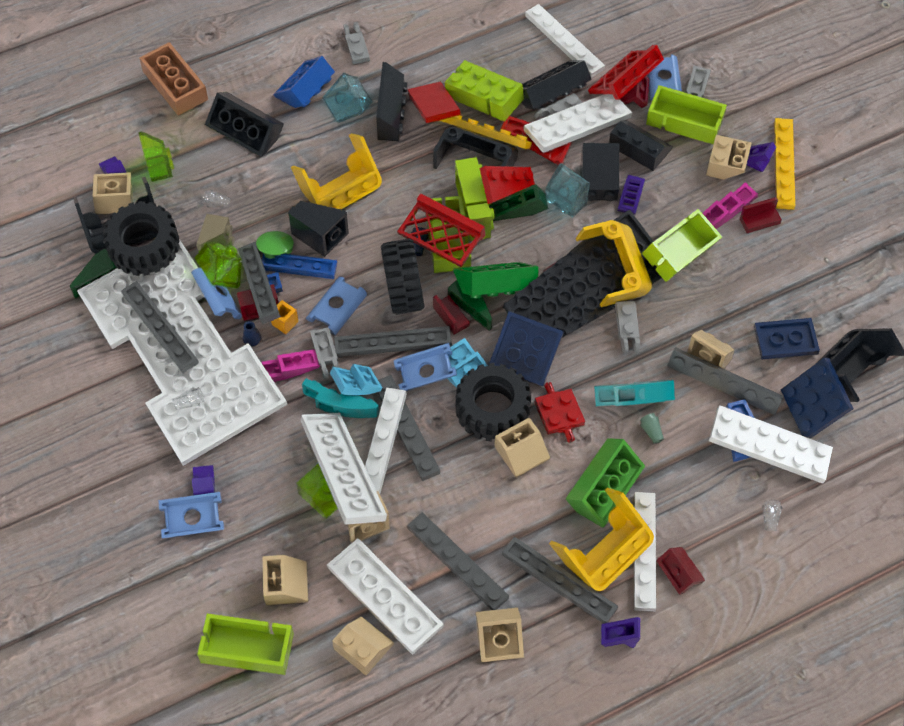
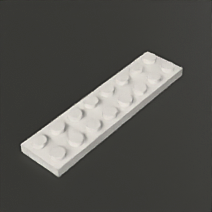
[301,413,387,525]

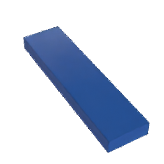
[262,253,338,279]

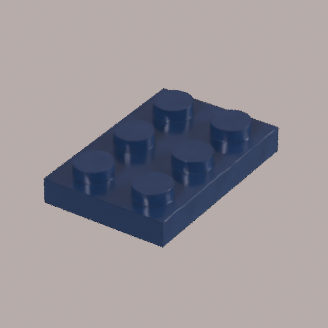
[754,318,820,360]

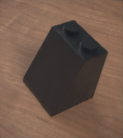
[580,143,619,201]
[288,201,349,257]

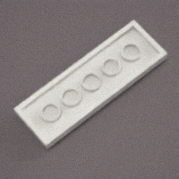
[524,94,632,153]
[709,405,833,484]
[327,538,444,655]

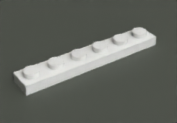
[525,4,605,78]
[365,388,407,494]
[634,492,656,612]

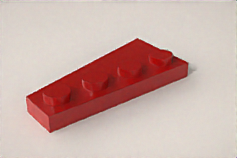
[501,116,573,167]
[479,166,535,204]

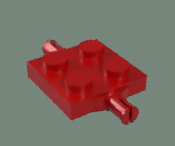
[534,382,586,443]

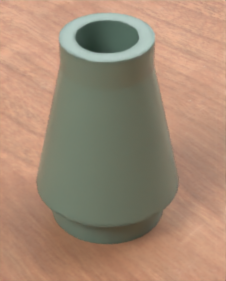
[640,413,664,444]

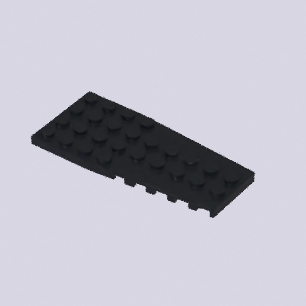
[503,210,662,338]

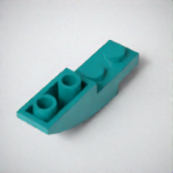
[302,378,379,418]
[594,380,675,406]

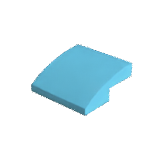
[447,338,488,388]
[330,364,382,395]

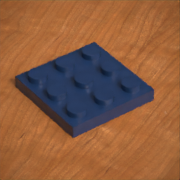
[488,311,564,387]
[780,357,854,439]

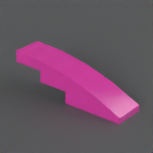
[702,182,758,229]
[261,349,320,382]

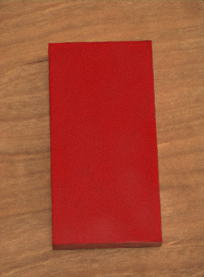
[407,81,461,123]

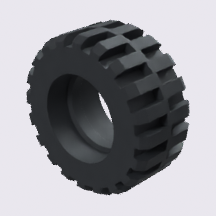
[103,201,180,276]
[381,238,425,315]
[455,363,531,442]

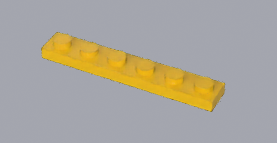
[439,115,532,149]
[774,118,796,210]

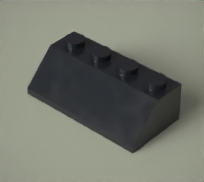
[521,60,592,110]
[376,62,408,141]
[205,92,284,157]

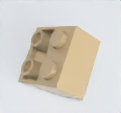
[706,135,751,180]
[495,418,550,478]
[263,555,308,605]

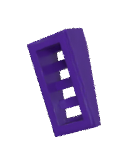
[617,175,645,215]

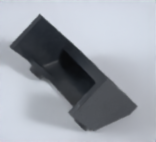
[433,127,518,169]
[73,177,157,254]
[818,328,904,402]

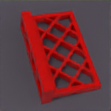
[588,45,664,100]
[397,193,486,268]

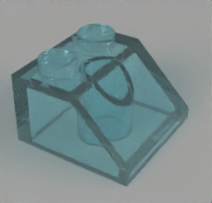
[322,73,373,123]
[545,163,589,218]

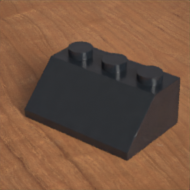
[609,121,673,171]

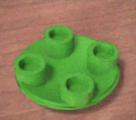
[256,231,294,259]

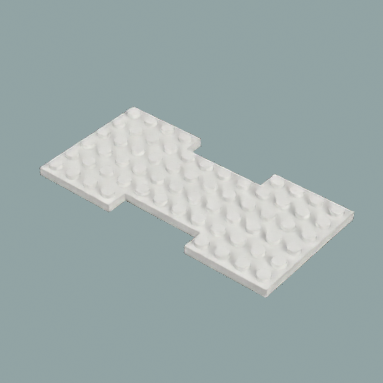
[77,239,288,466]

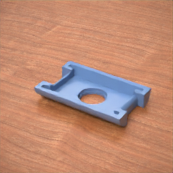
[647,55,682,101]
[191,268,242,320]
[306,277,367,336]
[393,343,457,391]
[158,492,224,539]

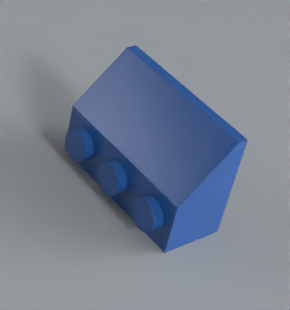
[273,56,335,108]

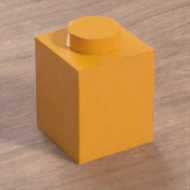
[271,300,299,335]

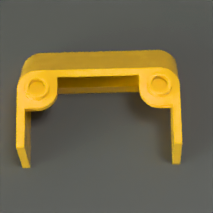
[291,133,382,209]
[576,220,652,307]
[549,488,654,591]

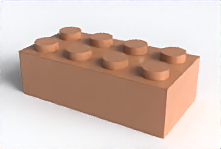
[139,42,208,116]

